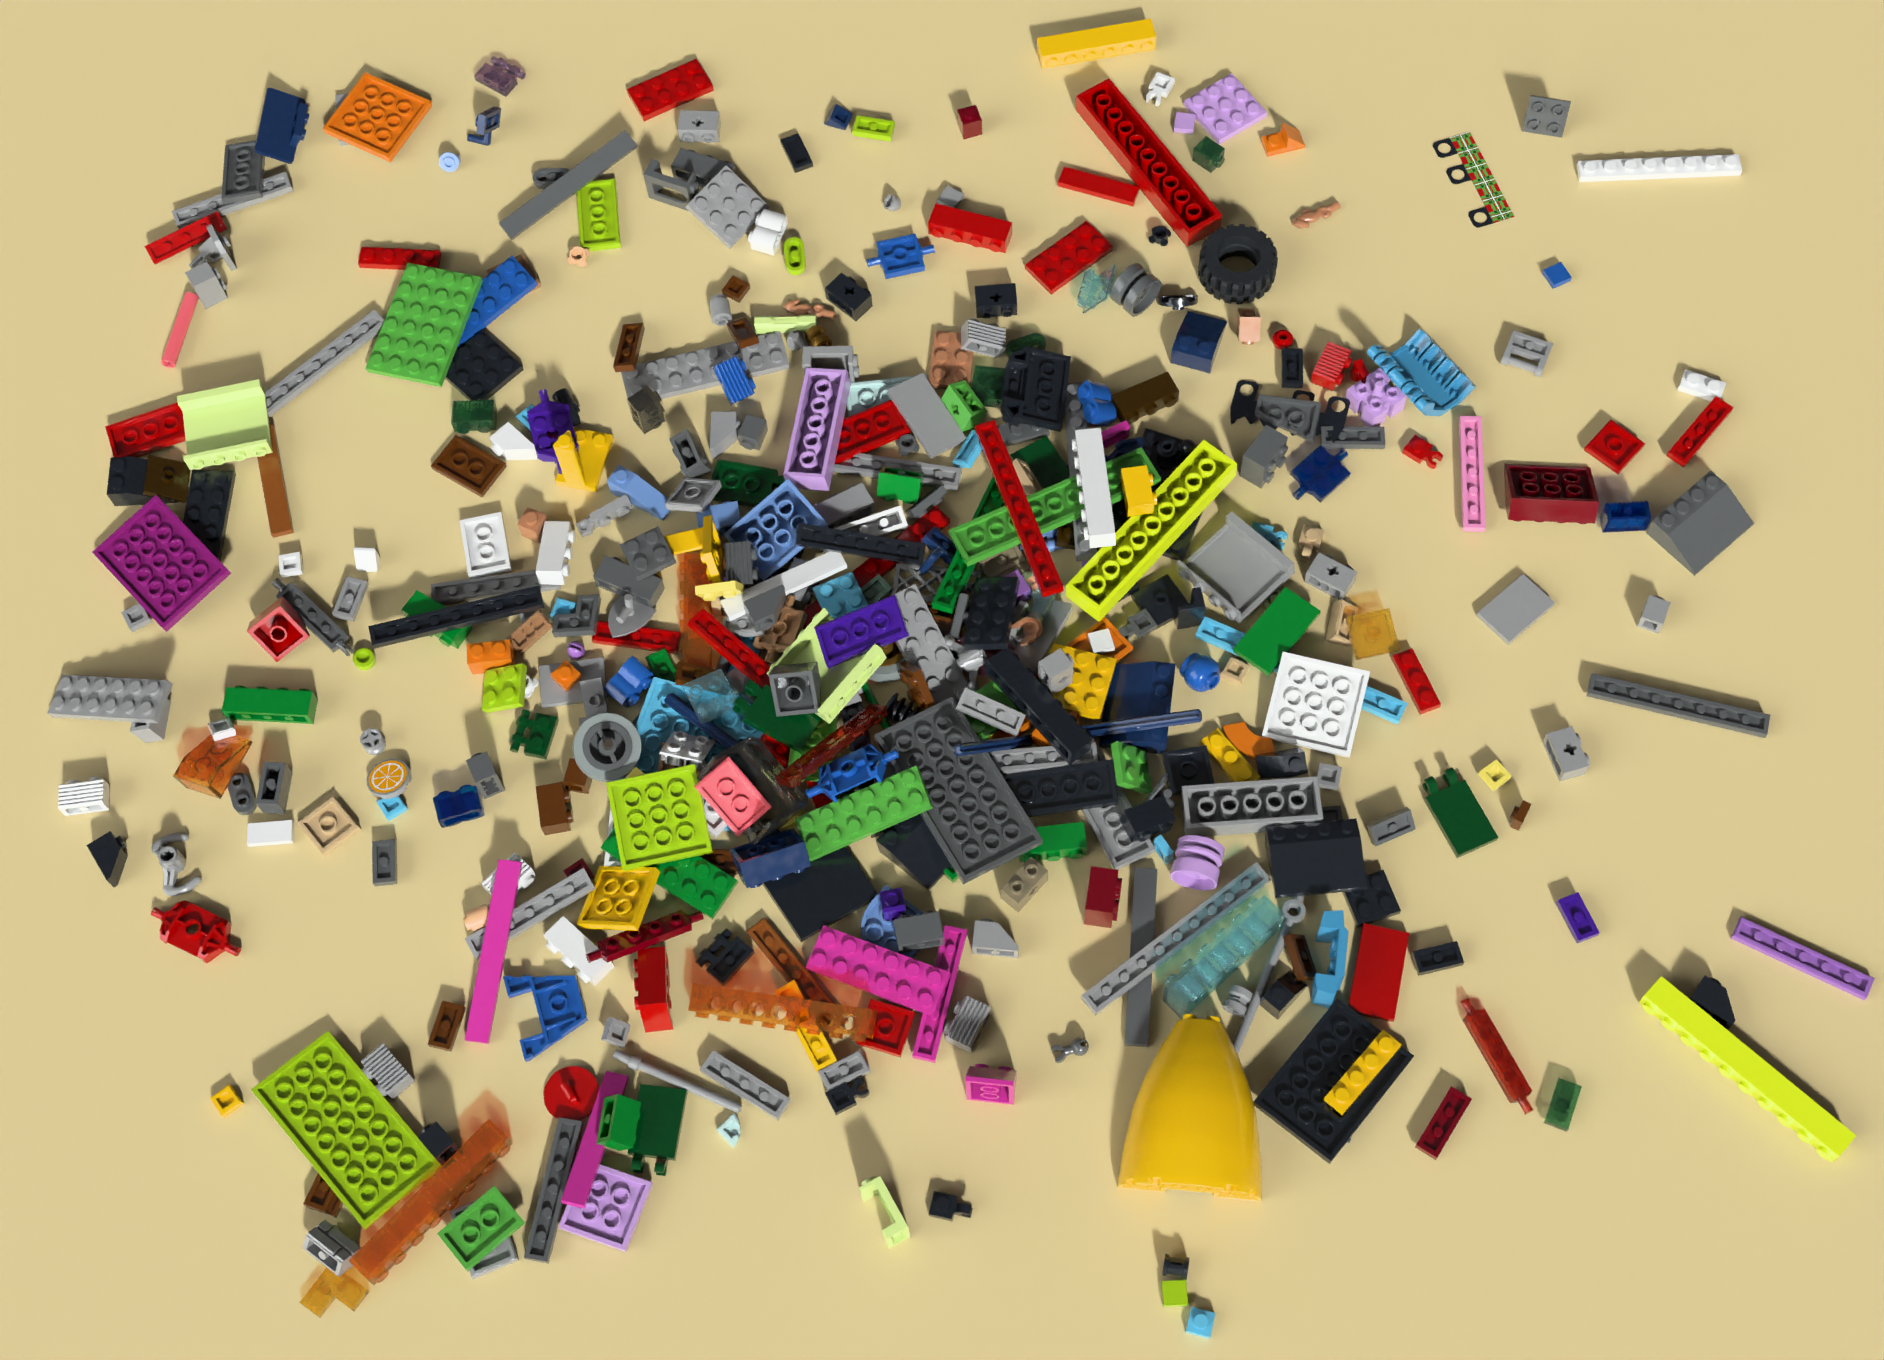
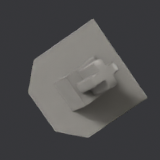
[189,223,237,271]

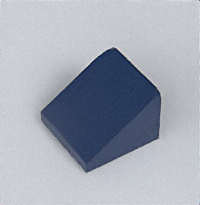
[824,104,852,130]

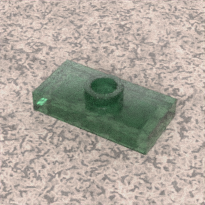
[1544,1078,1582,1132]

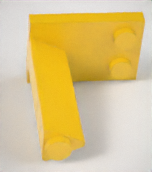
[553,427,614,492]
[664,515,724,584]

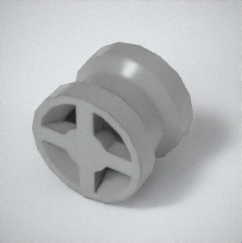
[360,728,386,755]

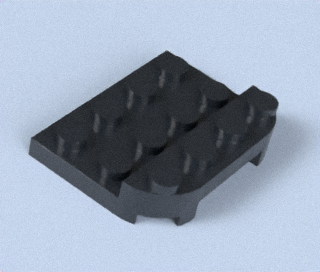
[1000,347,1071,432]

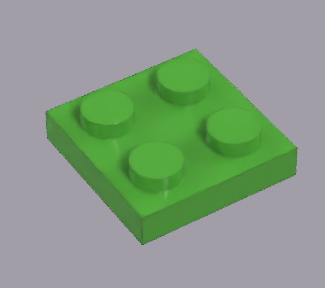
[1111,741,1152,794]

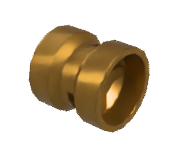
[805,325,832,346]

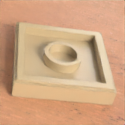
[297,796,361,857]

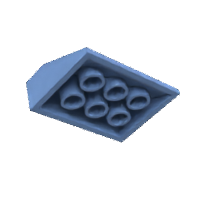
[723,479,829,581]

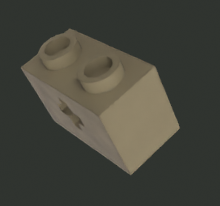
[1001,857,1048,912]

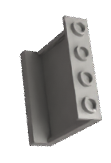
[1177,511,1295,624]

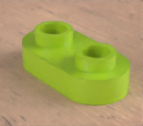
[784,237,806,275]

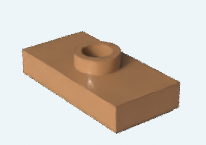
[506,610,553,655]

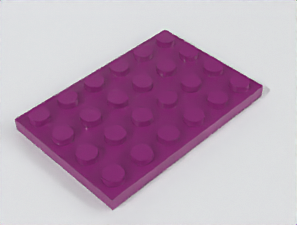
[92,495,231,632]

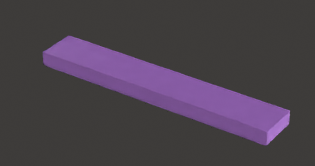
[1731,917,1875,1000]

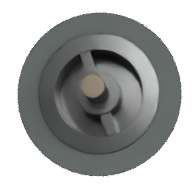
[573,713,641,782]

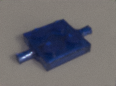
[1290,445,1351,503]

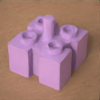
[1345,368,1407,427]

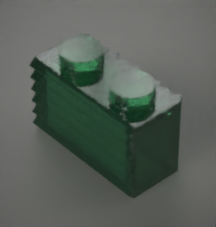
[451,399,497,434]

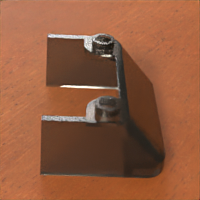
[696,737,808,846]

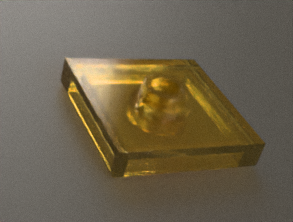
[1346,608,1400,660]

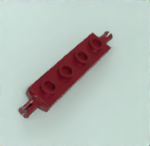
[586,909,704,963]

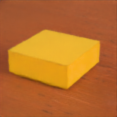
[210,1084,244,1118]

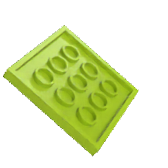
[606,764,713,872]

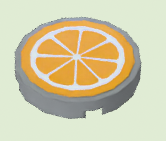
[367,759,412,799]

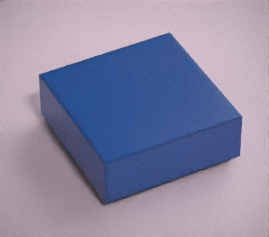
[1542,262,1572,289]

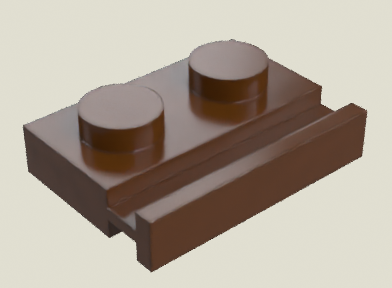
[303,1173,343,1218]

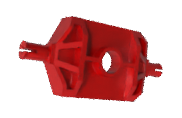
[151,900,241,963]

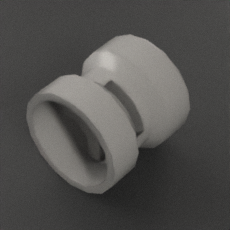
[1222,985,1253,1017]

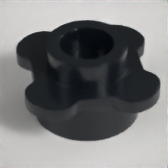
[1149,226,1171,246]

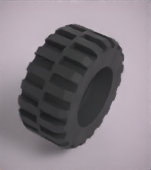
[1198,224,1278,304]

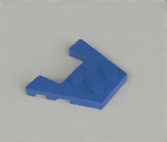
[503,976,588,1062]

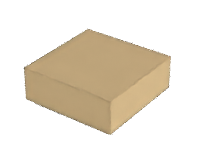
[1220,656,1250,686]

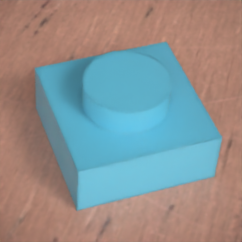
[1185,1307,1215,1339]

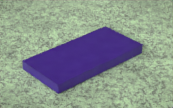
[814,595,910,668]

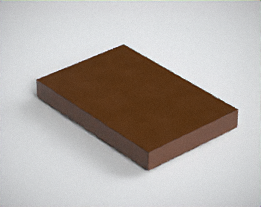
[431,435,507,497]

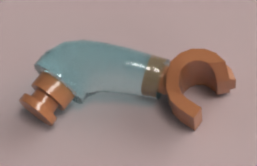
[1012,575,1056,646]

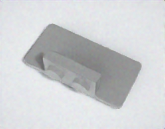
[1008,597,1073,675]

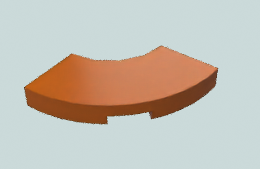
[1222,722,1275,760]

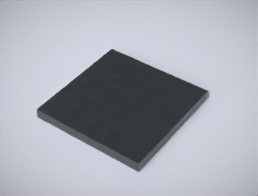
[762,847,878,942]

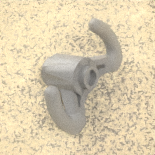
[944,634,989,692]
[152,833,201,896]

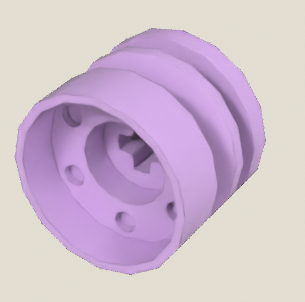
[1170,835,1225,891]

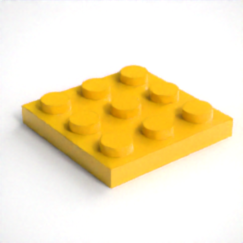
[1050,643,1117,721]
[577,866,660,931]

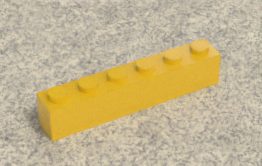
[1037,18,1156,69]

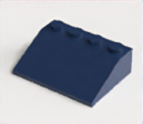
[1099,661,1176,754]

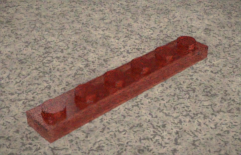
[775,703,888,788]

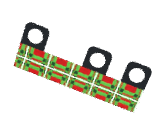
[1433,132,1514,228]

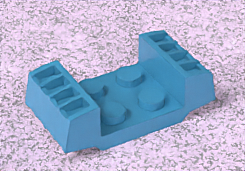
[1311,910,1349,1009]

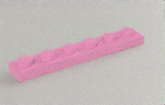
[1459,416,1486,532]

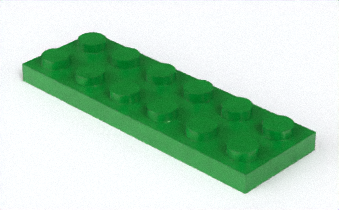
[600,828,738,920]

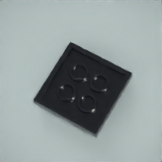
[445,330,524,408]

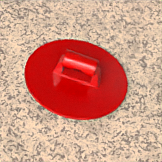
[544,1066,599,1120]

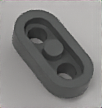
[533,168,570,189]
[227,773,257,815]

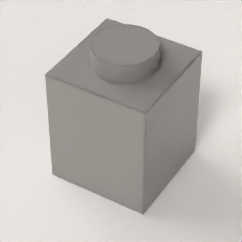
[1637,595,1671,634]

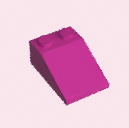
[965,1064,1017,1105]

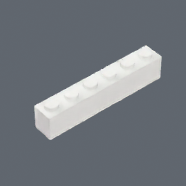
[1072,427,1116,548]

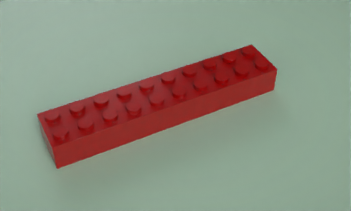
[1076,78,1222,247]

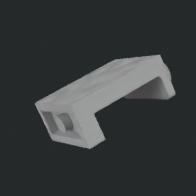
[802,346,859,383]

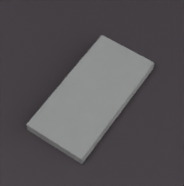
[887,373,966,459]

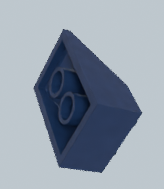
[1170,311,1227,373]

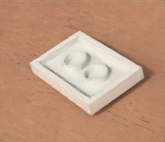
[459,512,512,579]

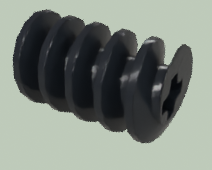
[884,693,921,724]

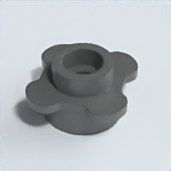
[896,434,920,456]

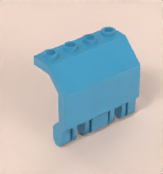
[1367,329,1476,416]

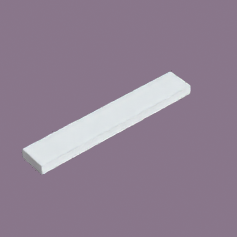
[720,551,847,621]

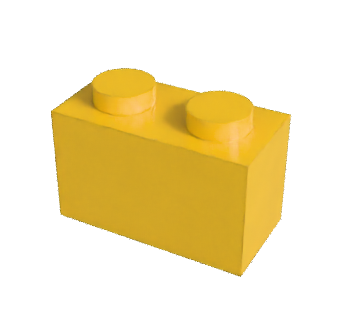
[1120,465,1157,517]

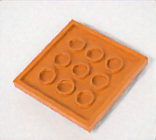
[323,72,432,162]

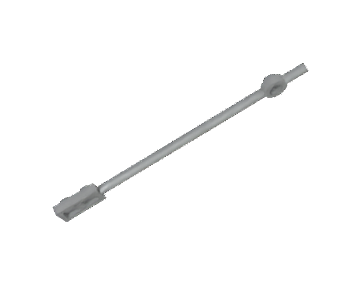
[1233,895,1305,1054]

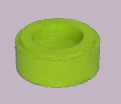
[353,648,376,670]

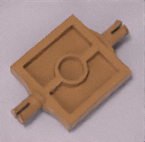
[753,595,808,665]

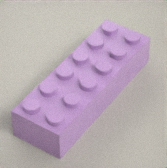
[783,368,851,491]

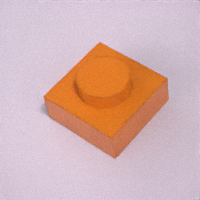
[550,660,582,692]

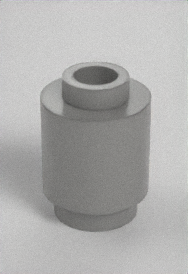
[709,294,732,326]

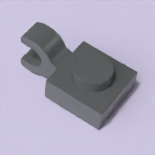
[1118,608,1157,639]

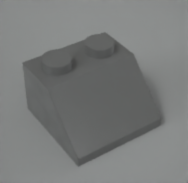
[769,662,821,717]

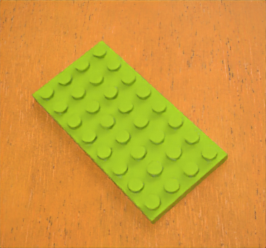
[251,1031,442,1230]

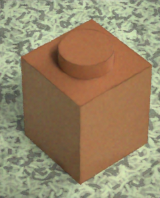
[517,507,548,544]

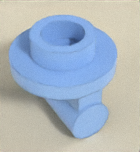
[439,152,461,172]

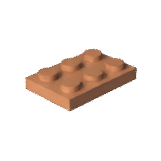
[929,331,974,389]

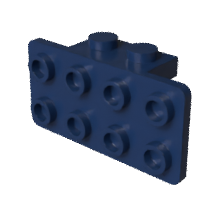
[254,88,309,164]

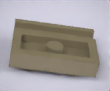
[977,545,1030,577]

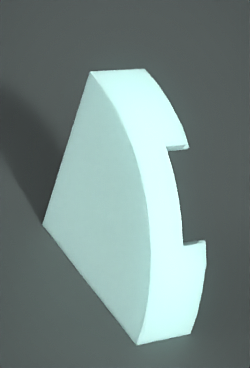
[716,1113,741,1148]

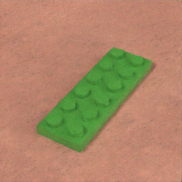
[795,765,933,861]

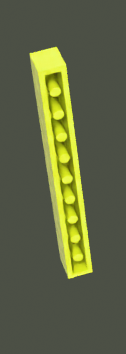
[1639,976,1856,1162]

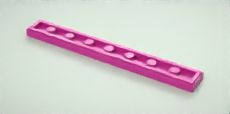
[465,859,522,1044]

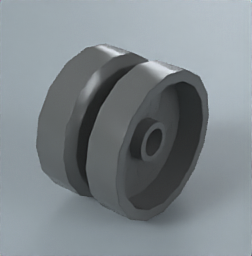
[1110,263,1161,317]

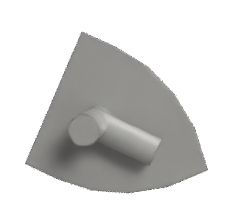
[608,594,657,638]

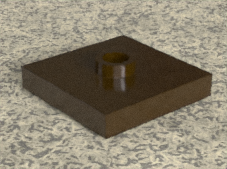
[143,455,191,503]

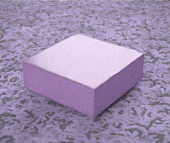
[1173,112,1196,134]

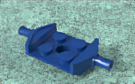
[805,744,900,803]

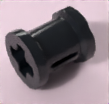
[1162,1253,1190,1280]

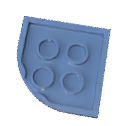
[861,885,922,958]

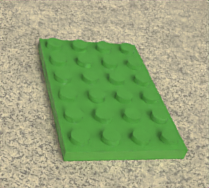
[365,263,483,387]

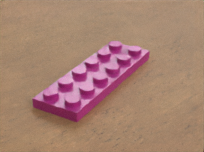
[806,925,951,1017]

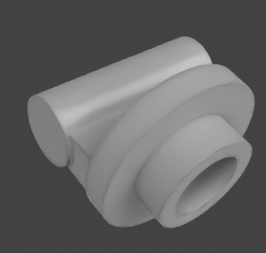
[787,330,810,351]

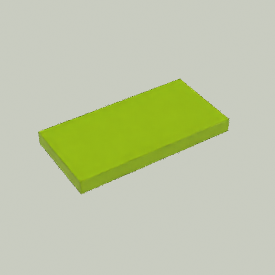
[577,178,621,251]

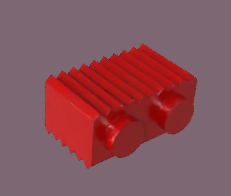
[1311,341,1353,391]

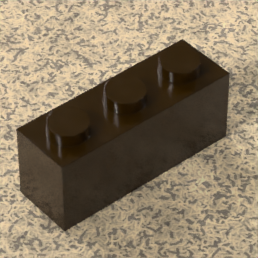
[1112,372,1179,423]

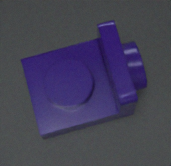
[879,888,907,921]

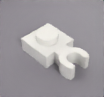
[1146,72,1175,107]

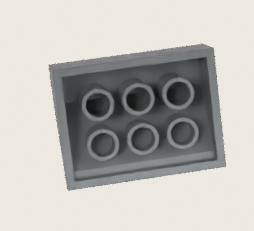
[1646,471,1754,576]

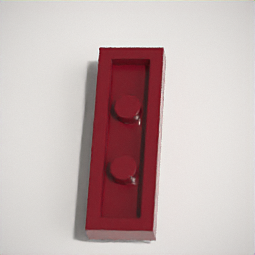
[1415,1086,1472,1160]

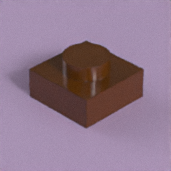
[722,275,750,303]
[1510,800,1531,831]

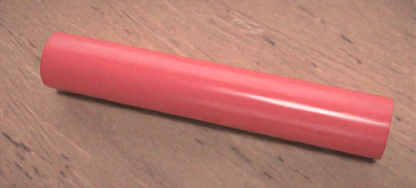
[161,292,199,368]

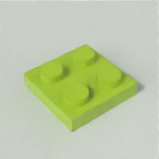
[482,663,527,713]

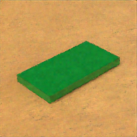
[1233,587,1321,676]

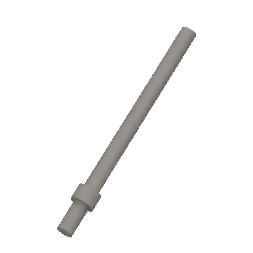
[613,1049,742,1114]

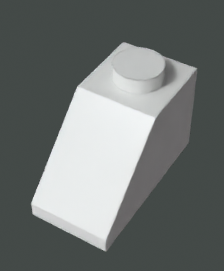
[489,422,538,460]

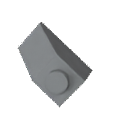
[709,411,742,458]
[972,918,1019,958]

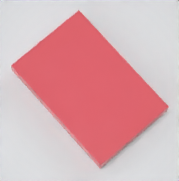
[694,756,772,837]

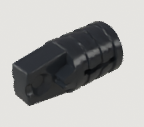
[552,388,581,426]

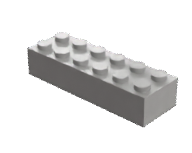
[1181,776,1323,837]

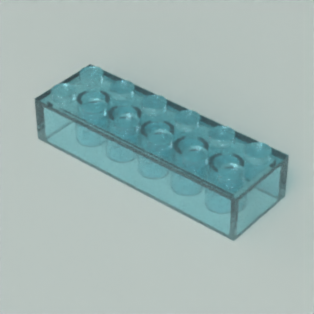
[1162,895,1285,1019]

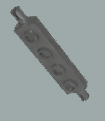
[272,578,354,656]

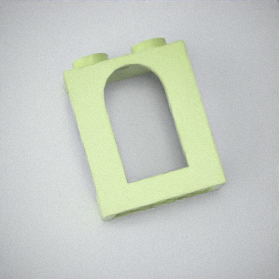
[859,1176,910,1249]

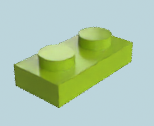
[852,115,895,142]

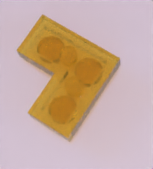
[299,1268,370,1318]

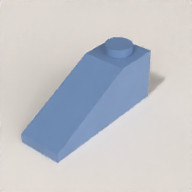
[607,465,671,521]

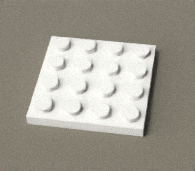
[1262,652,1370,758]

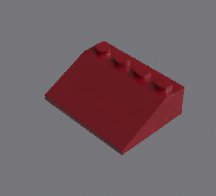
[1504,464,1599,524]

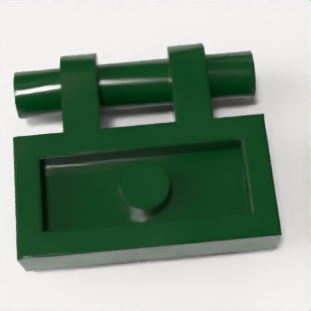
[510,709,559,760]

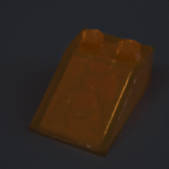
[173,735,253,799]

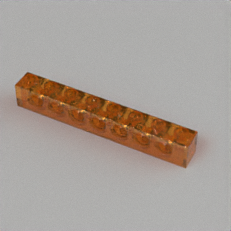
[688,983,877,1042]

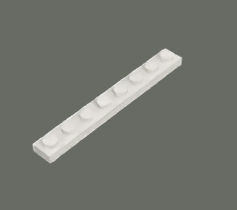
[1577,154,1742,182]

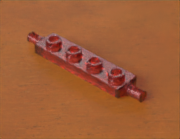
[1460,998,1534,1115]

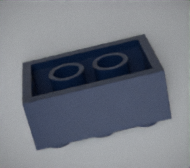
[729,828,811,888]

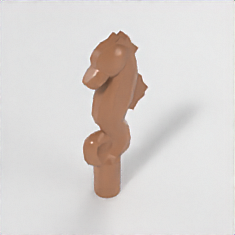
[1293,201,1340,229]
[784,299,836,319]

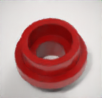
[1272,330,1293,350]

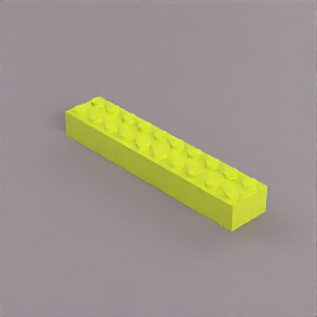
[1066,440,1237,622]

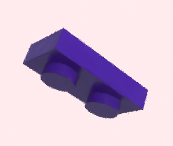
[1556,892,1600,944]

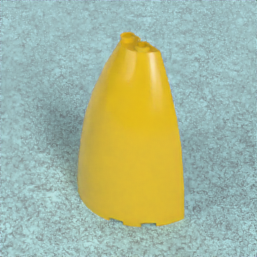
[1117,1014,1262,1201]

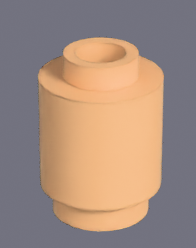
[463,904,490,933]

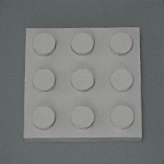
[685,165,770,249]

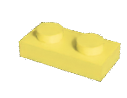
[695,581,744,601]

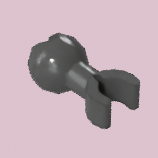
[1051,1037,1089,1063]

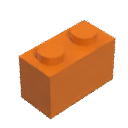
[467,639,515,674]

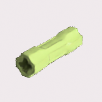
[754,314,817,335]

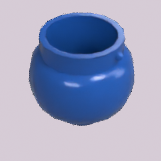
[1180,653,1220,692]

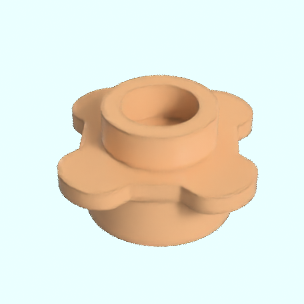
[568,246,590,267]

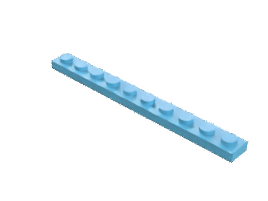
[1195,616,1408,725]

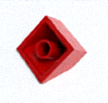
[247,597,310,662]

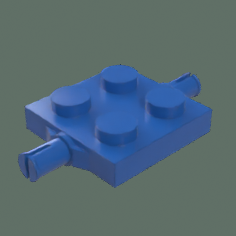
[866,233,935,279]

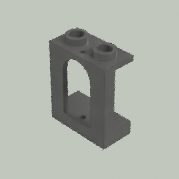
[643,159,699,212]

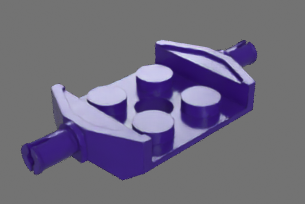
[527,389,579,474]

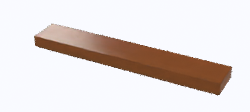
[257,424,294,538]
[746,917,849,1036]

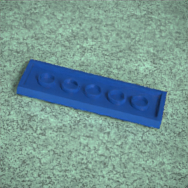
[456,256,538,350]

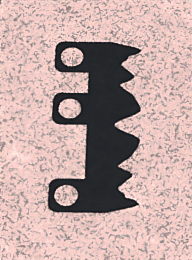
[1230,380,1350,443]

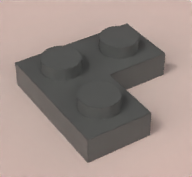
[552,594,601,637]

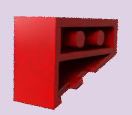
[634,946,673,1033]

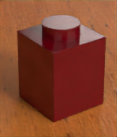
[957,105,982,139]

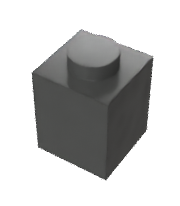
[738,414,768,451]

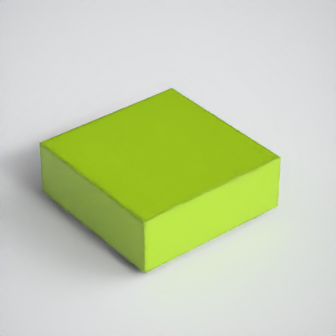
[1161,1280,1188,1307]

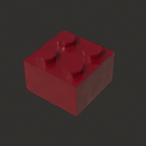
[1084,866,1122,928]

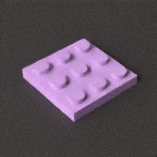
[1184,73,1267,145]
[558,1164,653,1252]

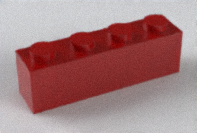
[928,203,1012,253]

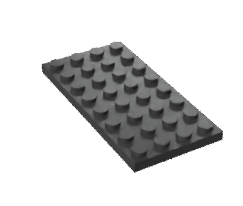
[874,696,1043,884]

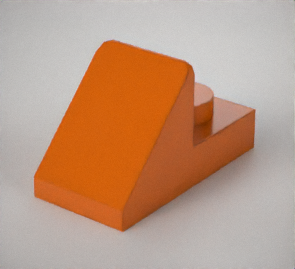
[1261,123,1305,157]

